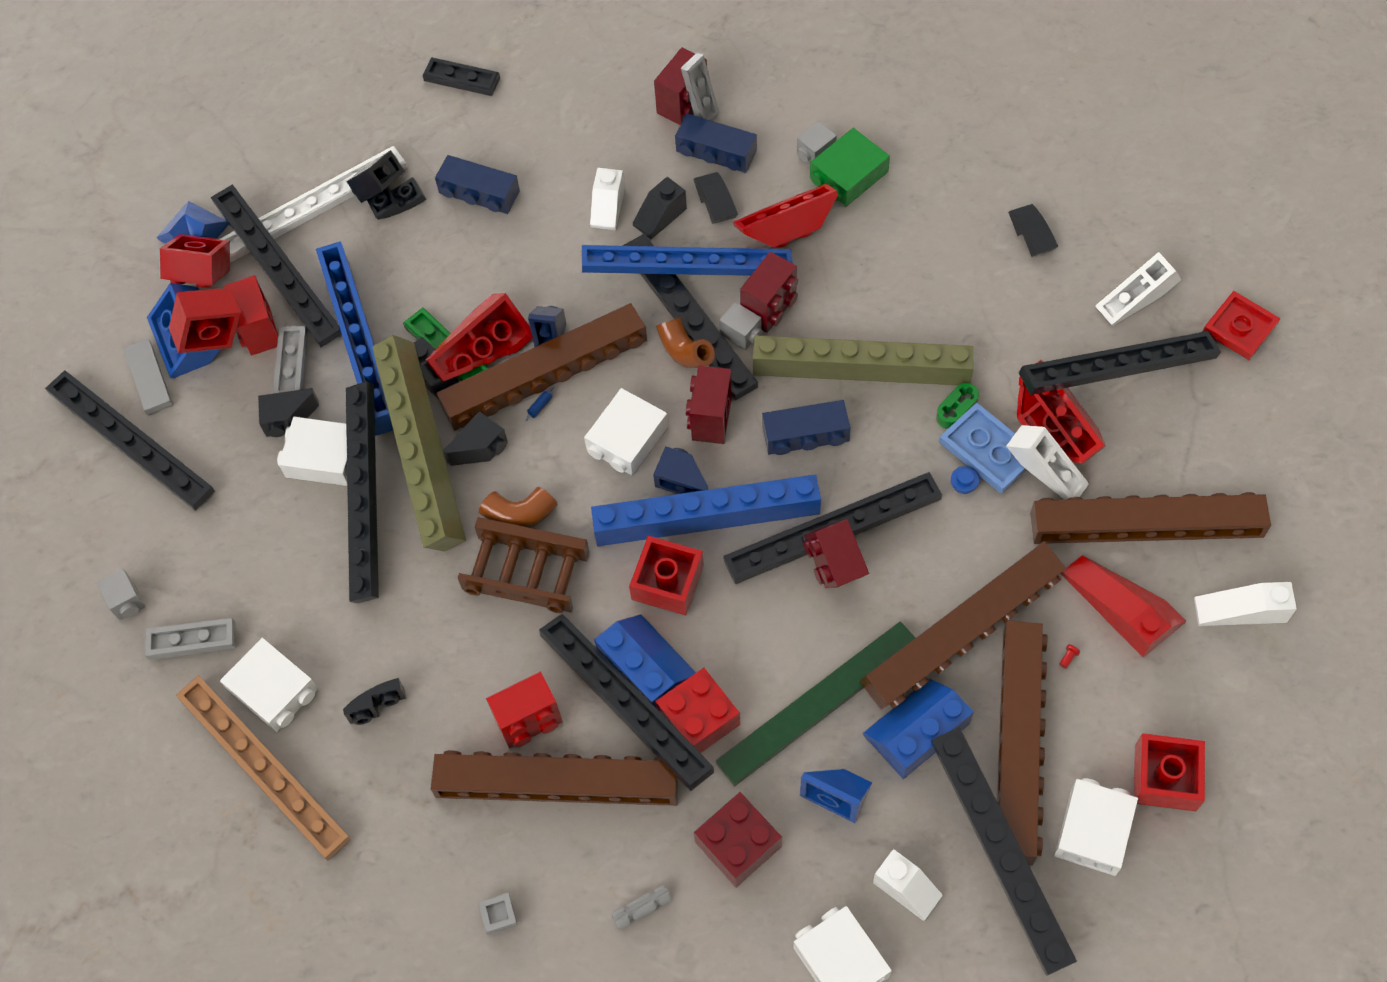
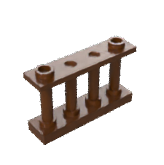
[458,517,590,613]

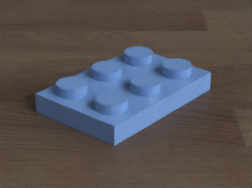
[939,403,1027,494]

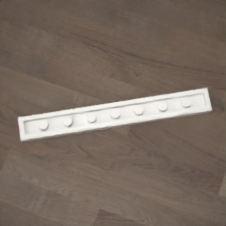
[220,146,407,263]

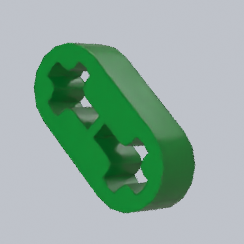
[936,383,979,429]

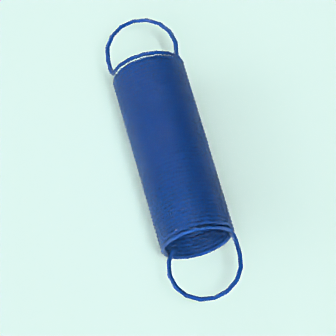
[526,387,554,421]

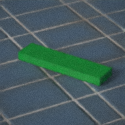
[403,307,489,381]

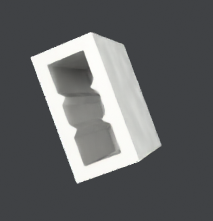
[584,388,668,476]
[277,417,347,486]
[220,638,318,733]
[1054,778,1138,876]
[793,906,892,982]

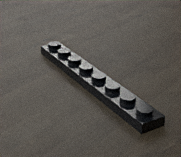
[211,184,342,347]
[622,233,758,401]
[1018,331,1221,395]
[45,370,215,511]
[346,381,379,604]
[723,472,942,584]
[539,614,714,791]
[931,727,1077,976]

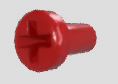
[1059,644,1080,669]

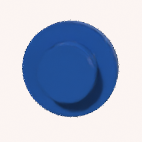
[951,466,979,494]

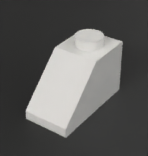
[590,168,625,230]
[873,849,943,921]

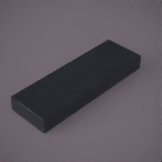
[422,57,500,96]

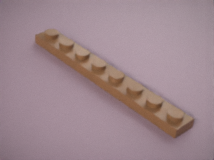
[176,675,351,861]

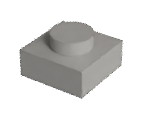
[478,893,518,935]

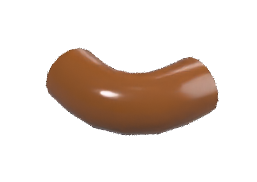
[656,317,715,368]
[479,487,558,528]

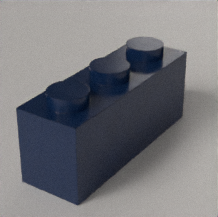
[675,113,757,173]
[435,155,520,214]
[762,400,851,455]

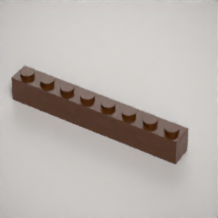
[437,303,647,431]
[1030,492,1271,544]
[860,541,1066,710]
[997,620,1048,866]
[430,750,678,806]

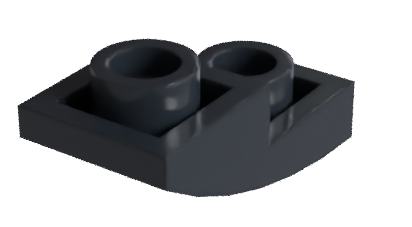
[693,172,738,224]
[367,177,427,220]
[1008,204,1058,257]
[343,678,406,725]

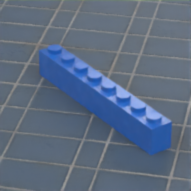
[316,241,393,436]
[591,474,821,547]

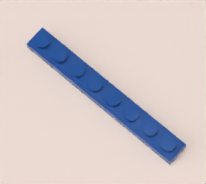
[581,245,793,276]

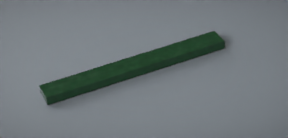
[716,621,915,787]

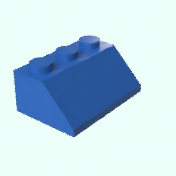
[147,283,221,378]
[594,614,696,709]
[863,679,974,779]

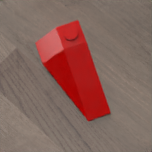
[426,293,533,381]
[1061,555,1186,657]

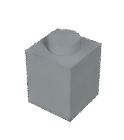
[797,121,837,164]
[719,302,763,350]
[97,569,146,620]

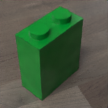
[810,127,890,207]

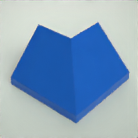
[157,201,229,244]
[800,769,872,823]

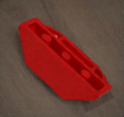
[733,184,838,248]
[1017,360,1106,464]

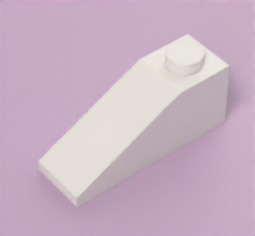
[1096,252,1182,326]
[1006,425,1089,500]
[1194,582,1297,626]

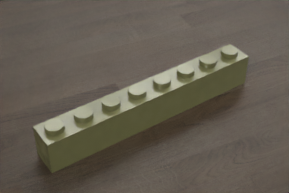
[372,335,466,552]
[753,335,974,385]

